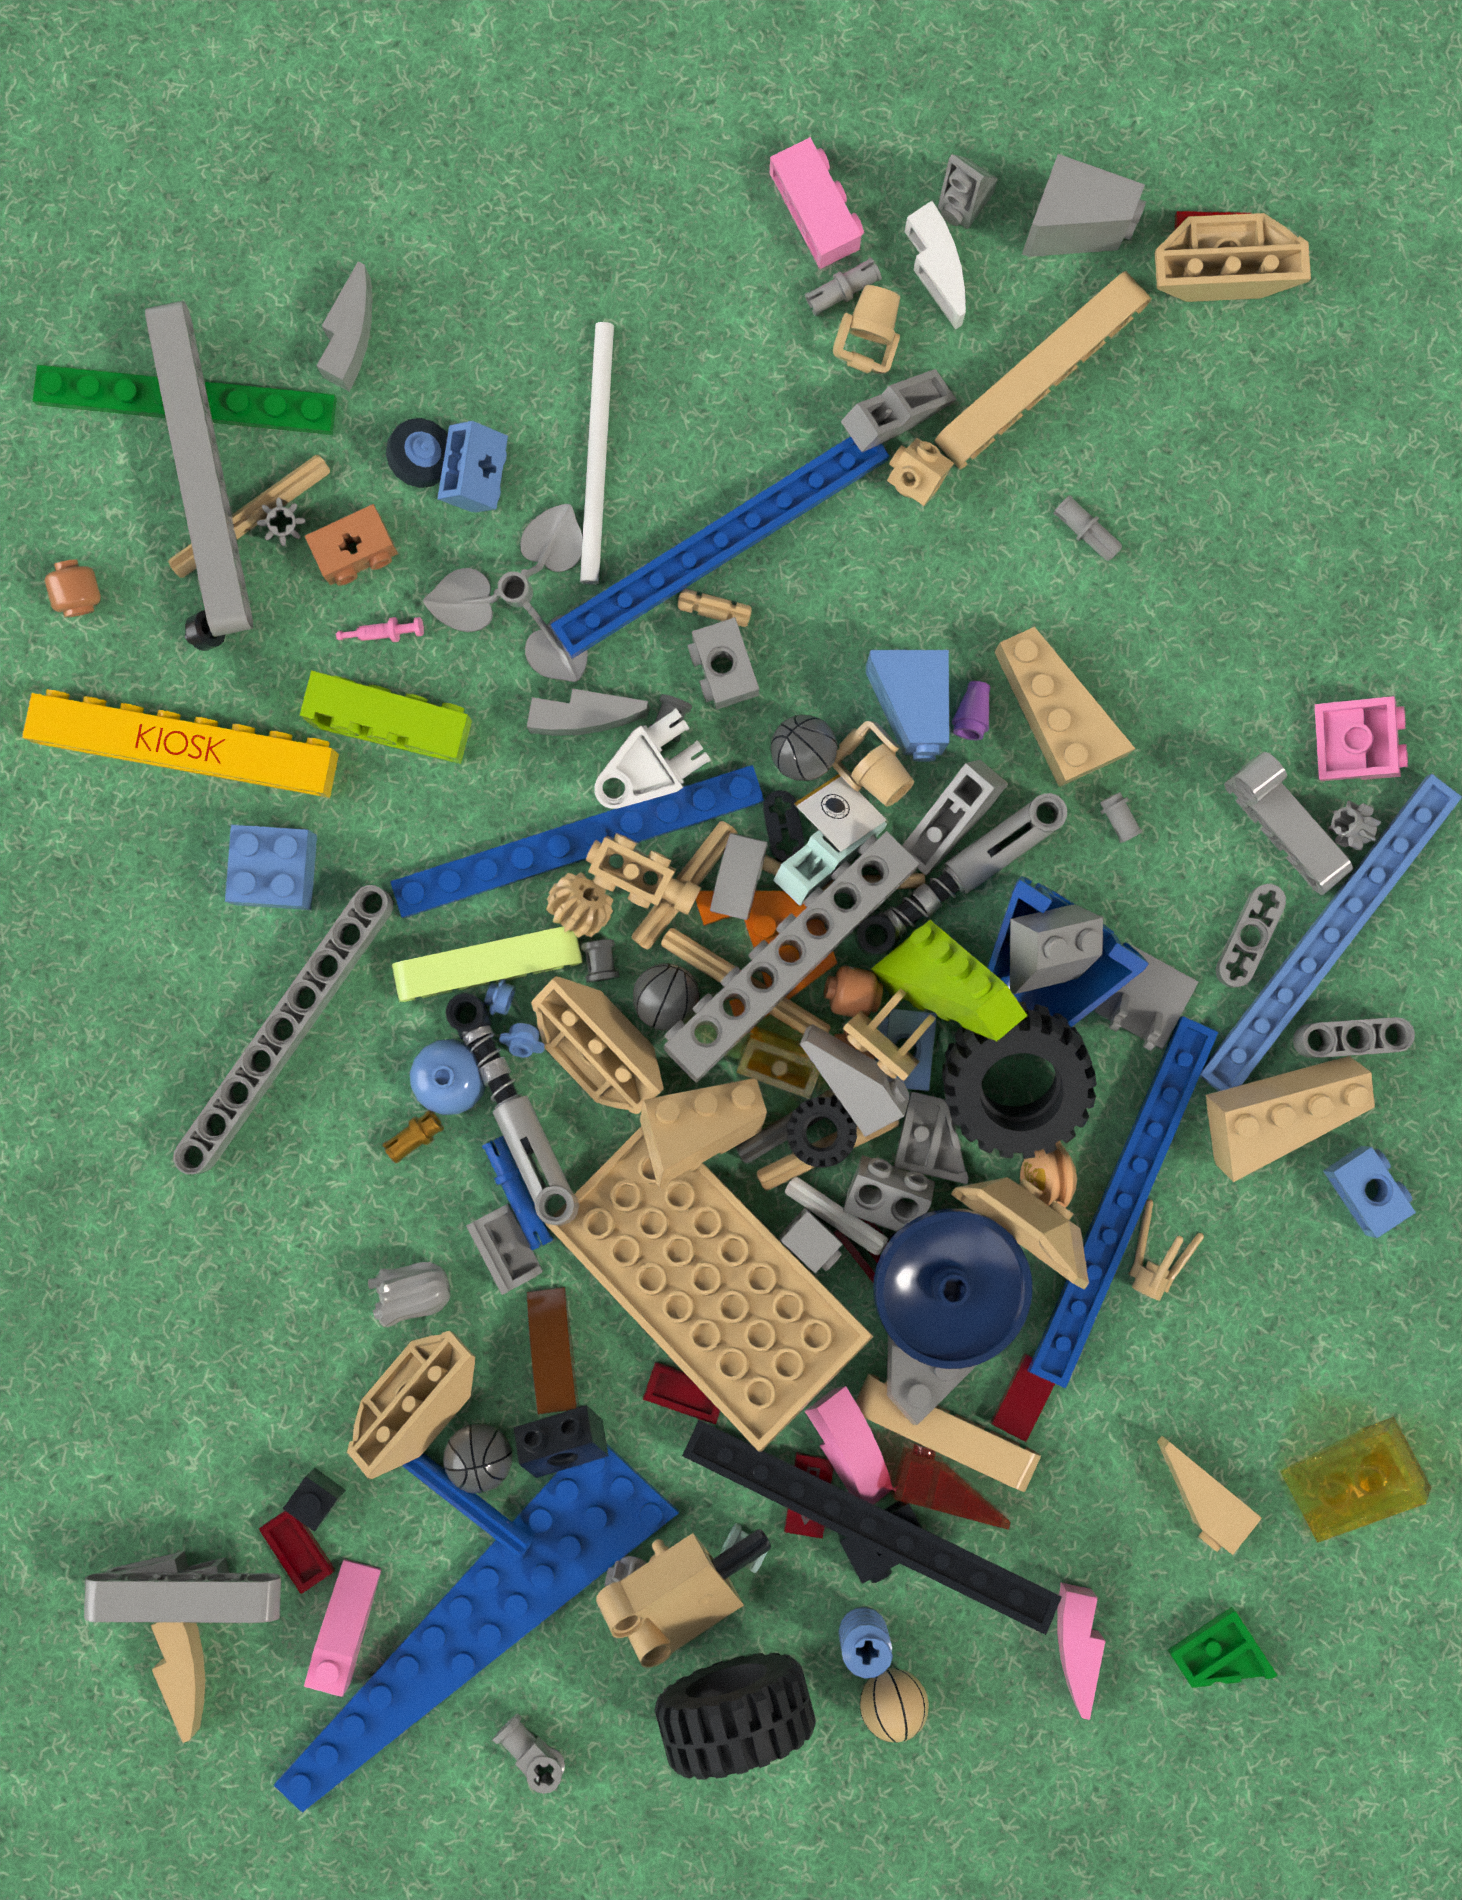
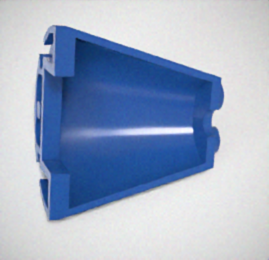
[987,876,1149,1027]

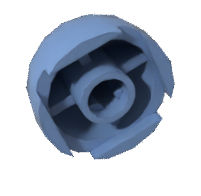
[410,1039,486,1115]

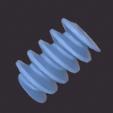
[838,1607,893,1679]

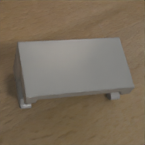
[466,1204,543,1295]

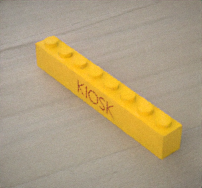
[22,689,339,798]

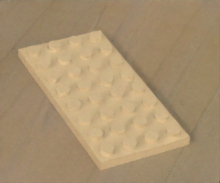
[545,1126,874,1452]

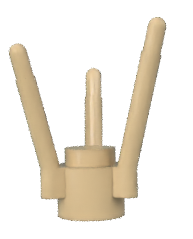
[1129,1199,1204,1301]

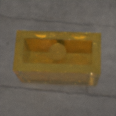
[736,1026,820,1099]

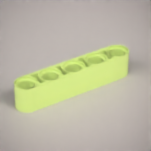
[392,926,583,1002]

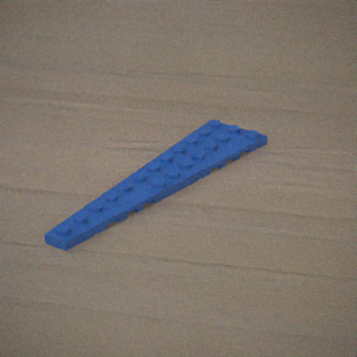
[273,1444,679,1812]

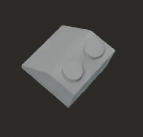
[1010,904,1103,994]

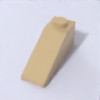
[1157,1436,1262,1555]

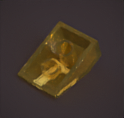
[1280,1416,1432,1543]

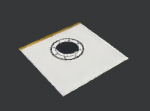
[794,774,886,852]

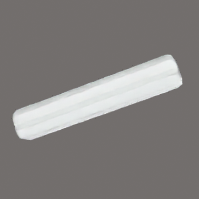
[785,1177,888,1255]

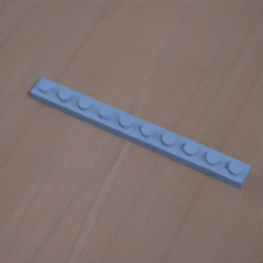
[1199,774,1462,1091]

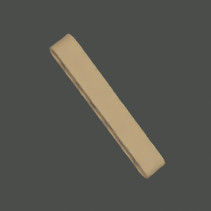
[934,271,1152,470]

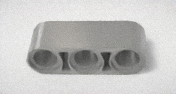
[1293,1017,1415,1058]

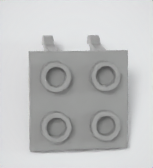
[1094,945,1199,1051]

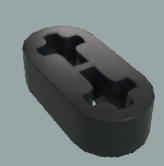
[763,790,804,862]

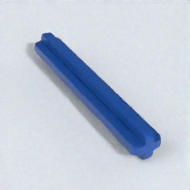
[402,1453,533,1556]

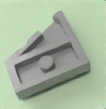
[894,1092,968,1184]

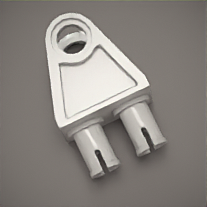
[594,708,711,809]

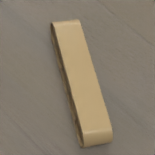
[856,1374,1041,1492]

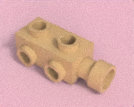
[585,833,701,915]

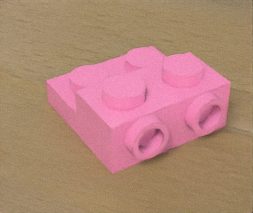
[1315,696,1408,781]

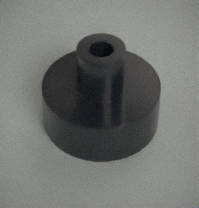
[185,610,225,651]

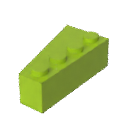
[300,670,472,764]
[871,920,1028,1041]

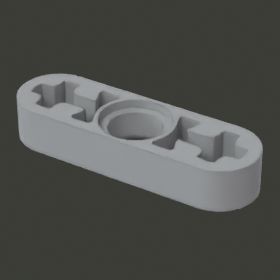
[1216,884,1286,988]

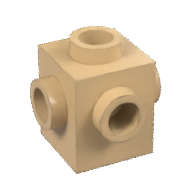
[887,438,954,506]

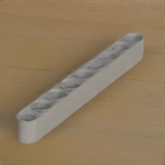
[145,301,253,637]
[173,885,394,1174]

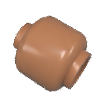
[45,559,101,618]
[824,966,883,1018]

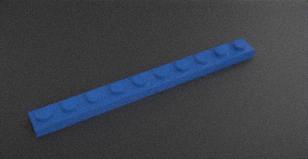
[550,436,889,659]
[390,765,764,918]
[1027,1016,1218,1388]

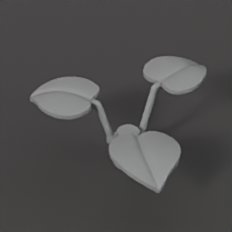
[423,504,588,682]

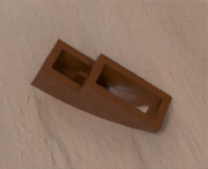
[527,1287,579,1415]

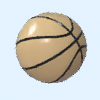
[860,1668,929,1743]

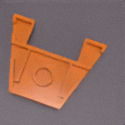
[695,891,837,1019]

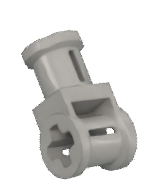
[492,1713,565,1794]

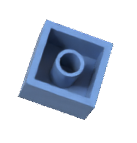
[225,825,317,910]

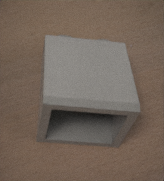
[1022,154,1146,257]

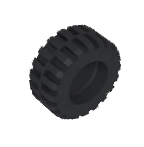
[942,1002,1097,1159]
[654,1653,816,1780]

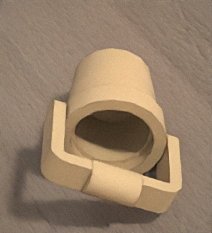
[833,285,900,374]
[832,721,914,807]

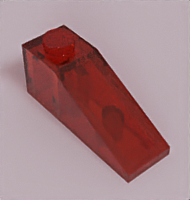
[892,1443,1011,1530]

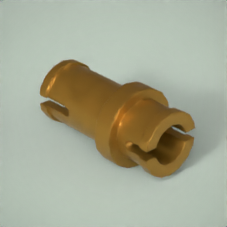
[383,1110,444,1163]

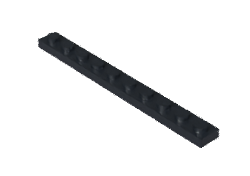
[682,1420,1062,1635]

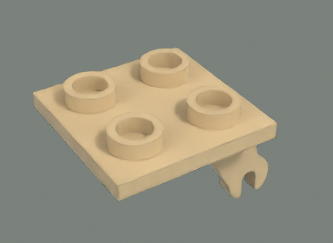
[843,988,936,1081]

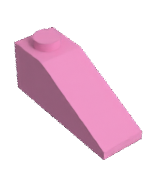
[304,1559,381,1697]

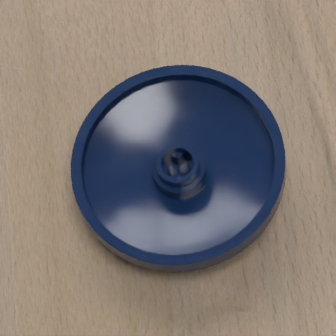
[873,1209,1032,1369]

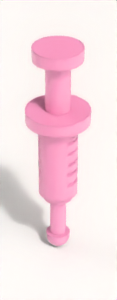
[335,617,424,642]

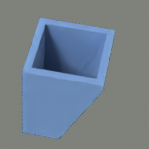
[866,650,949,762]

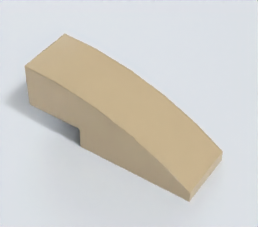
[151,1622,205,1743]

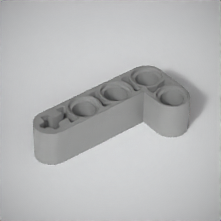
[1224,752,1353,895]

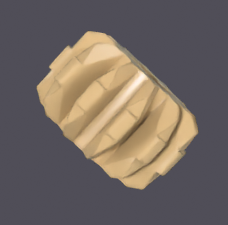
[546,872,613,938]

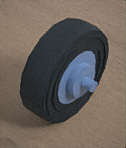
[386,418,448,488]

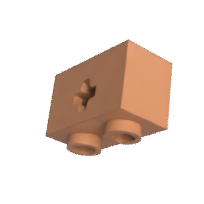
[304,504,398,586]

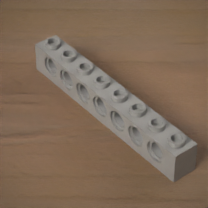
[664,831,920,1083]

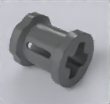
[649,694,692,742]
[580,939,620,983]

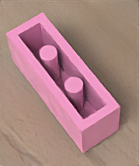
[770,137,864,269]

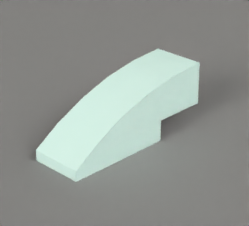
[773,822,887,906]

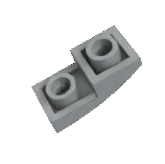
[710,833,768,920]

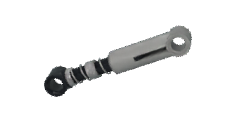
[855,793,1067,956]
[445,993,579,1226]

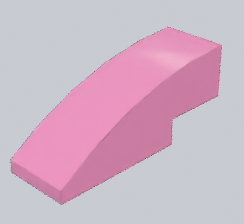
[805,1386,893,1505]
[1057,1582,1105,1720]

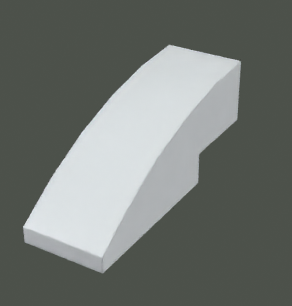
[904,201,966,329]

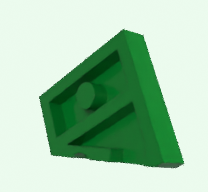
[1167,1607,1278,1688]

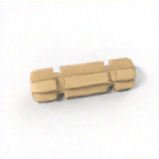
[678,588,752,627]

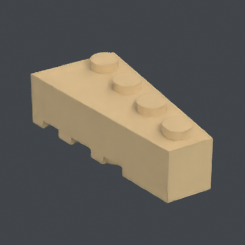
[995,627,1135,787]
[1205,1056,1375,1182]

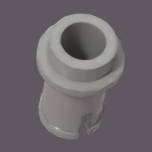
[1100,792,1143,843]

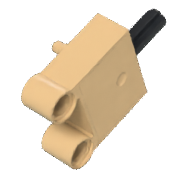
[596,1529,771,1668]

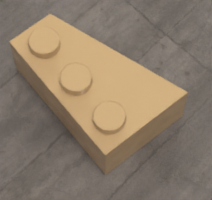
[640,1078,767,1189]

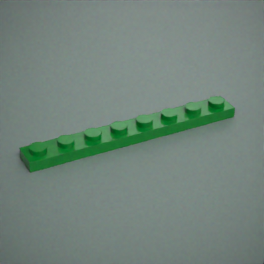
[32,365,337,435]

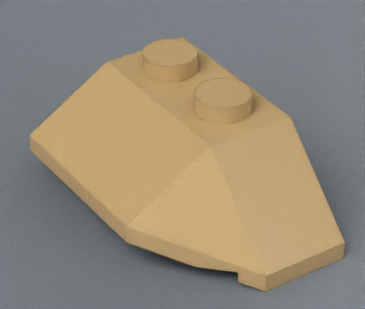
[1155,213,1311,302]
[531,976,664,1114]
[951,1177,1089,1290]
[347,1331,475,1479]

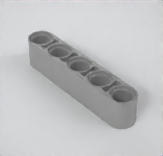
[84,1572,281,1623]

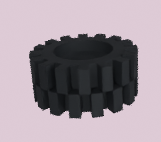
[787,1097,857,1168]

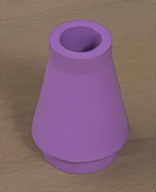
[952,681,991,740]

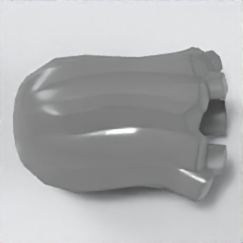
[368,1262,451,1328]

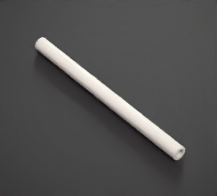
[580,322,614,585]

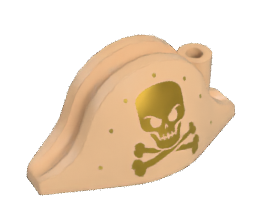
[1020,1141,1077,1208]

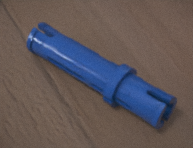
[482,1136,554,1250]

